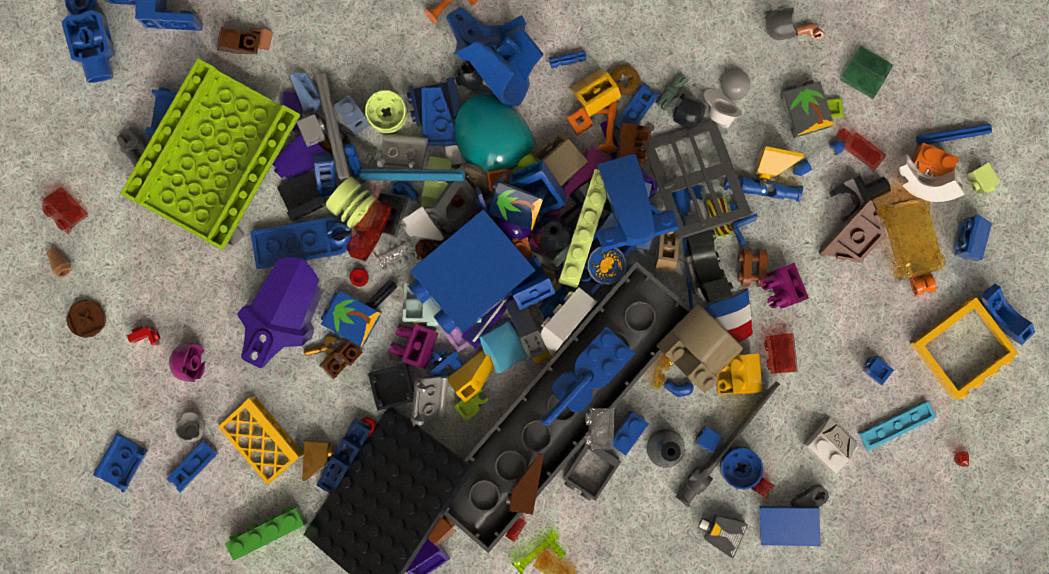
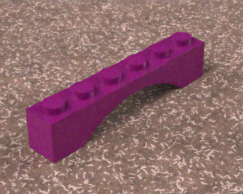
[528,146,612,255]

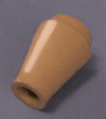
[46,248,72,277]

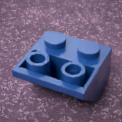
[953,215,992,261]

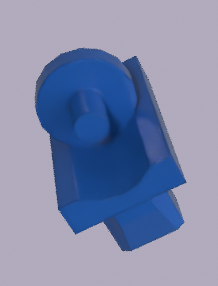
[539,287,568,321]
[429,348,463,377]

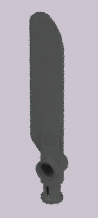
[675,381,780,507]

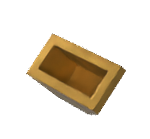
[302,440,333,481]

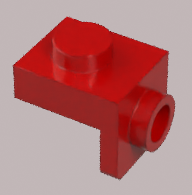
[126,326,161,346]

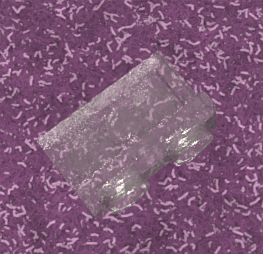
[585,408,614,450]

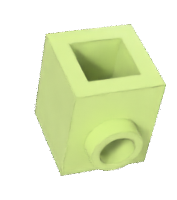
[966,162,1000,194]

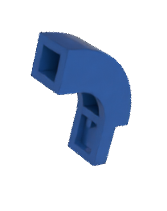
[980,283,1035,345]

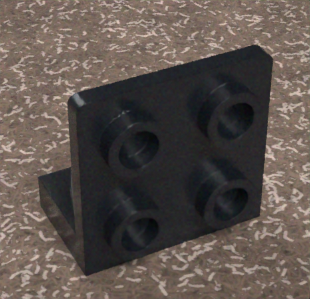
[277,171,327,222]

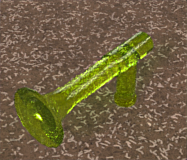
[510,530,567,574]

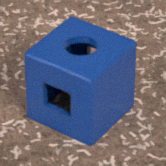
[695,426,723,453]

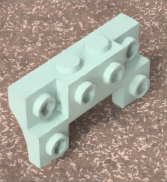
[403,283,481,326]

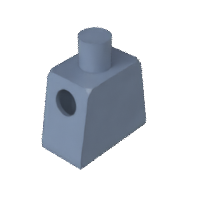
[333,94,370,135]

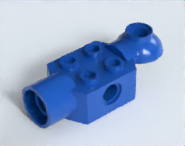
[61,0,115,83]

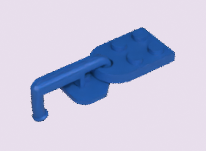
[541,326,635,426]

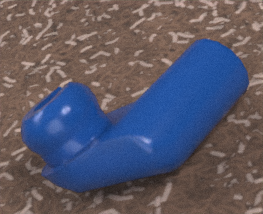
[664,380,694,397]

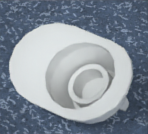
[704,89,742,128]

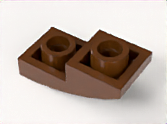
[319,340,363,379]

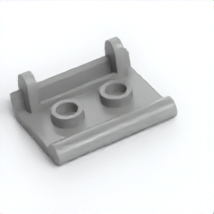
[376,133,428,169]
[411,375,448,426]

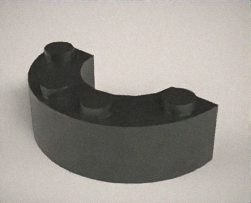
[686,229,734,303]

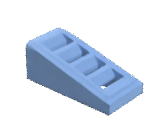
[290,72,322,112]

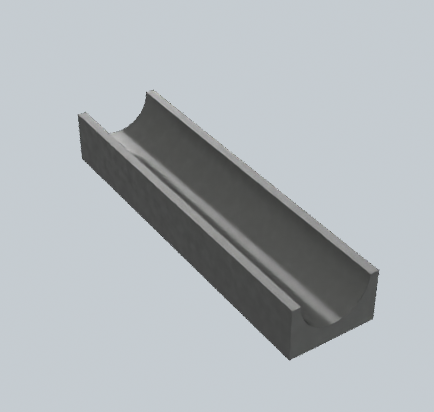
[444,261,692,553]

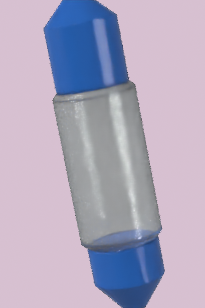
[793,140,845,176]

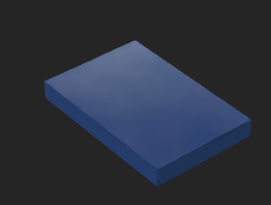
[759,506,821,546]

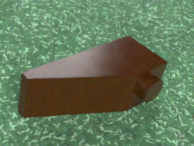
[506,453,544,515]

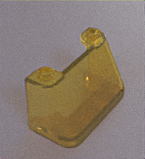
[876,197,946,282]

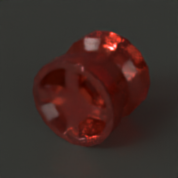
[751,478,775,499]

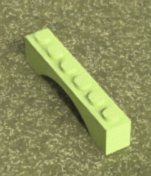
[558,169,607,288]

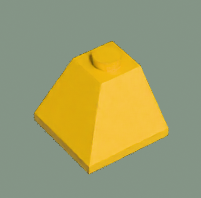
[755,146,804,180]

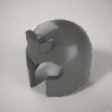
[765,7,795,40]

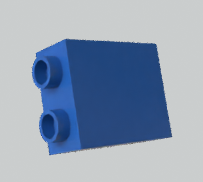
[407,209,535,335]

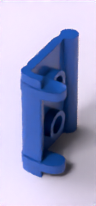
[93,434,148,493]

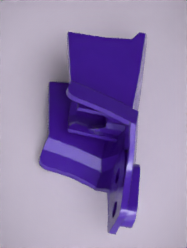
[237,257,323,368]

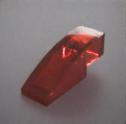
[346,200,391,261]

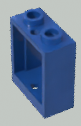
[508,159,565,216]

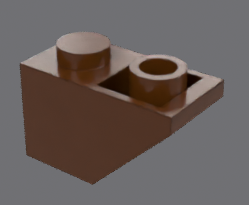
[217,27,260,54]

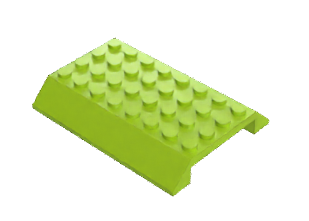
[120,58,300,251]

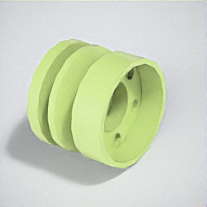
[365,90,407,134]
[326,177,377,228]

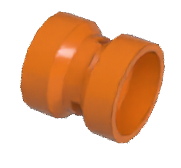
[910,273,936,296]

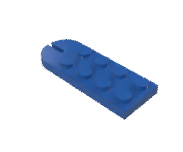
[250,217,353,269]

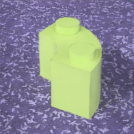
[421,156,455,208]

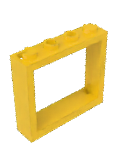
[910,297,1018,400]

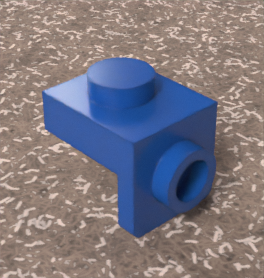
[862,356,894,385]

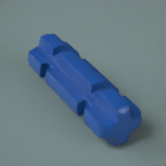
[549,50,586,68]
[344,143,362,178]

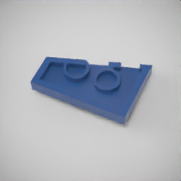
[421,88,457,146]

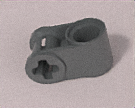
[790,484,829,507]

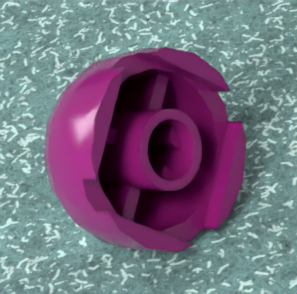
[169,343,205,382]

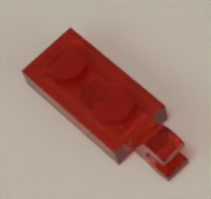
[836,128,886,171]

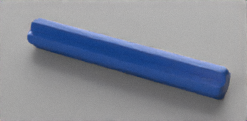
[916,123,992,145]

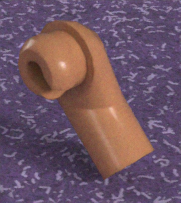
[795,23,824,40]

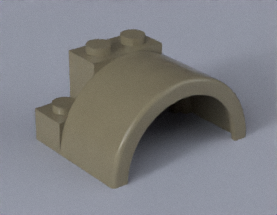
[656,304,743,393]

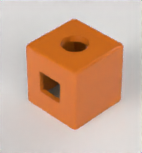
[567,108,593,136]
[487,169,511,192]

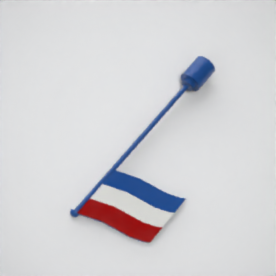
[672,189,753,343]

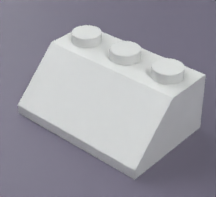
[540,288,597,356]

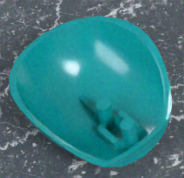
[455,93,534,171]

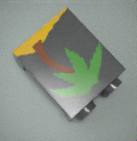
[780,80,834,138]

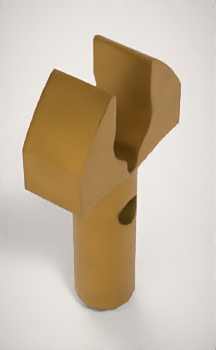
[304,336,339,356]

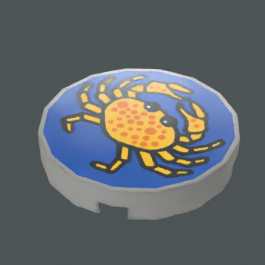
[588,247,626,285]

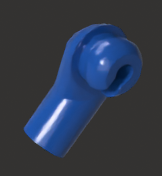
[391,182,420,201]

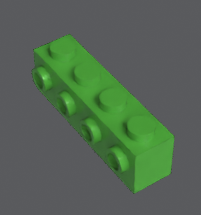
[225,505,307,561]

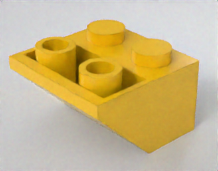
[569,68,621,117]
[716,353,763,395]

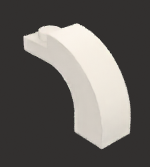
[898,154,965,202]

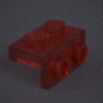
[42,187,88,234]
[764,333,798,374]

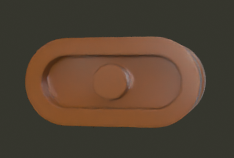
[737,248,768,287]

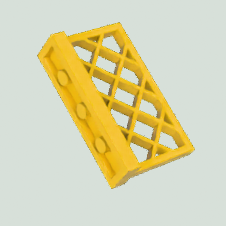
[218,395,304,485]

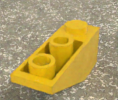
[448,350,494,403]

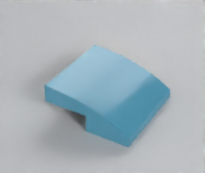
[479,321,527,373]

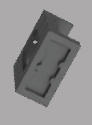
[424,179,478,235]

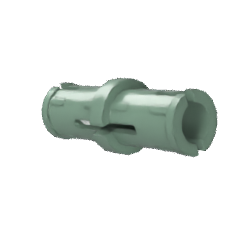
[656,73,688,110]

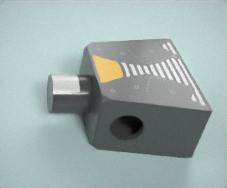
[698,514,748,558]

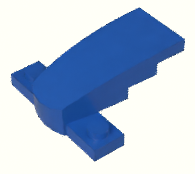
[596,154,679,252]

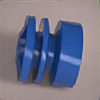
[720,446,763,490]

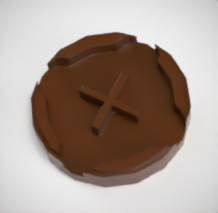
[66,300,106,338]

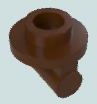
[415,239,434,260]

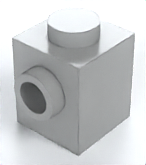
[297,114,325,147]

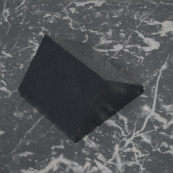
[368,193,408,238]

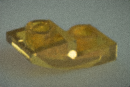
[651,353,673,390]
[533,550,578,574]

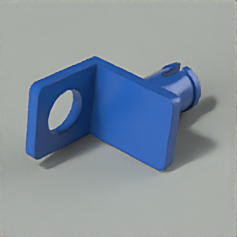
[730,203,758,247]

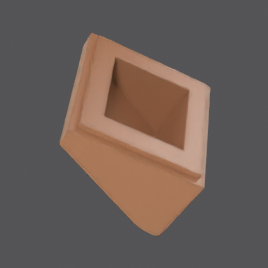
[250,28,273,51]

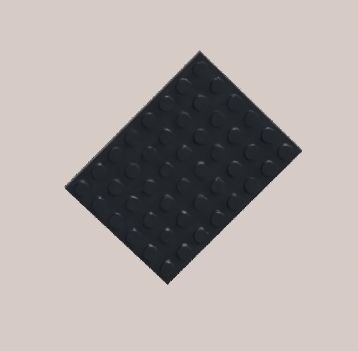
[303,407,474,574]

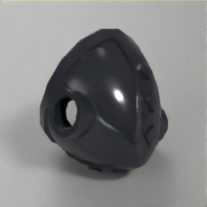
[455,60,484,91]

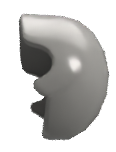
[721,69,750,100]
[176,411,205,443]

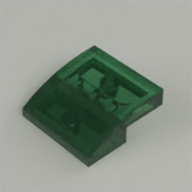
[840,46,893,99]

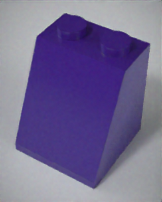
[406,538,451,574]

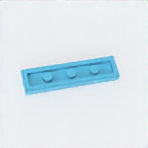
[858,400,937,451]

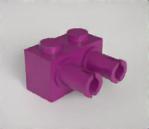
[760,263,809,309]
[389,324,439,370]

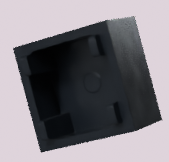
[368,363,414,411]

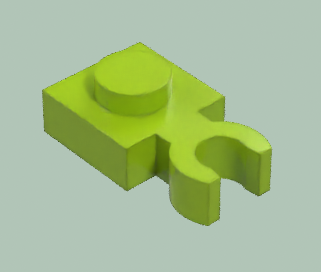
[454,389,489,421]

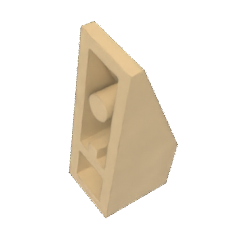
[654,231,679,275]

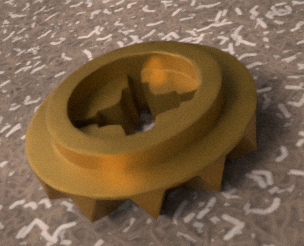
[610,65,640,95]

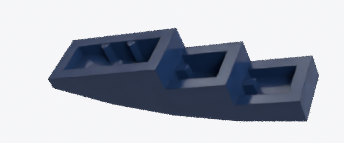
[316,418,372,494]

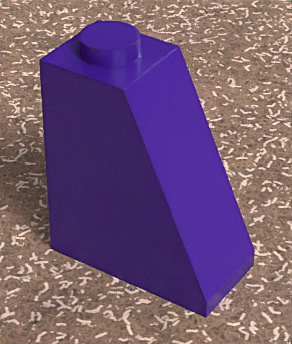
[272,134,328,179]

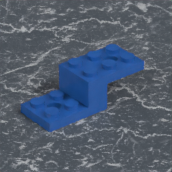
[106,0,203,31]

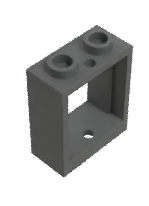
[505,299,547,359]
[563,439,621,501]

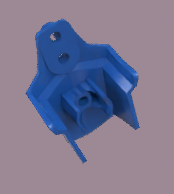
[446,7,544,106]

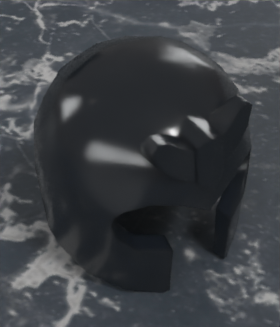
[673,93,707,128]

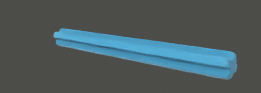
[359,169,466,181]

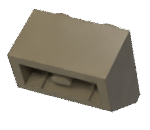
[532,131,588,186]

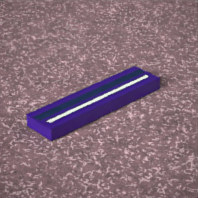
[461,293,514,349]

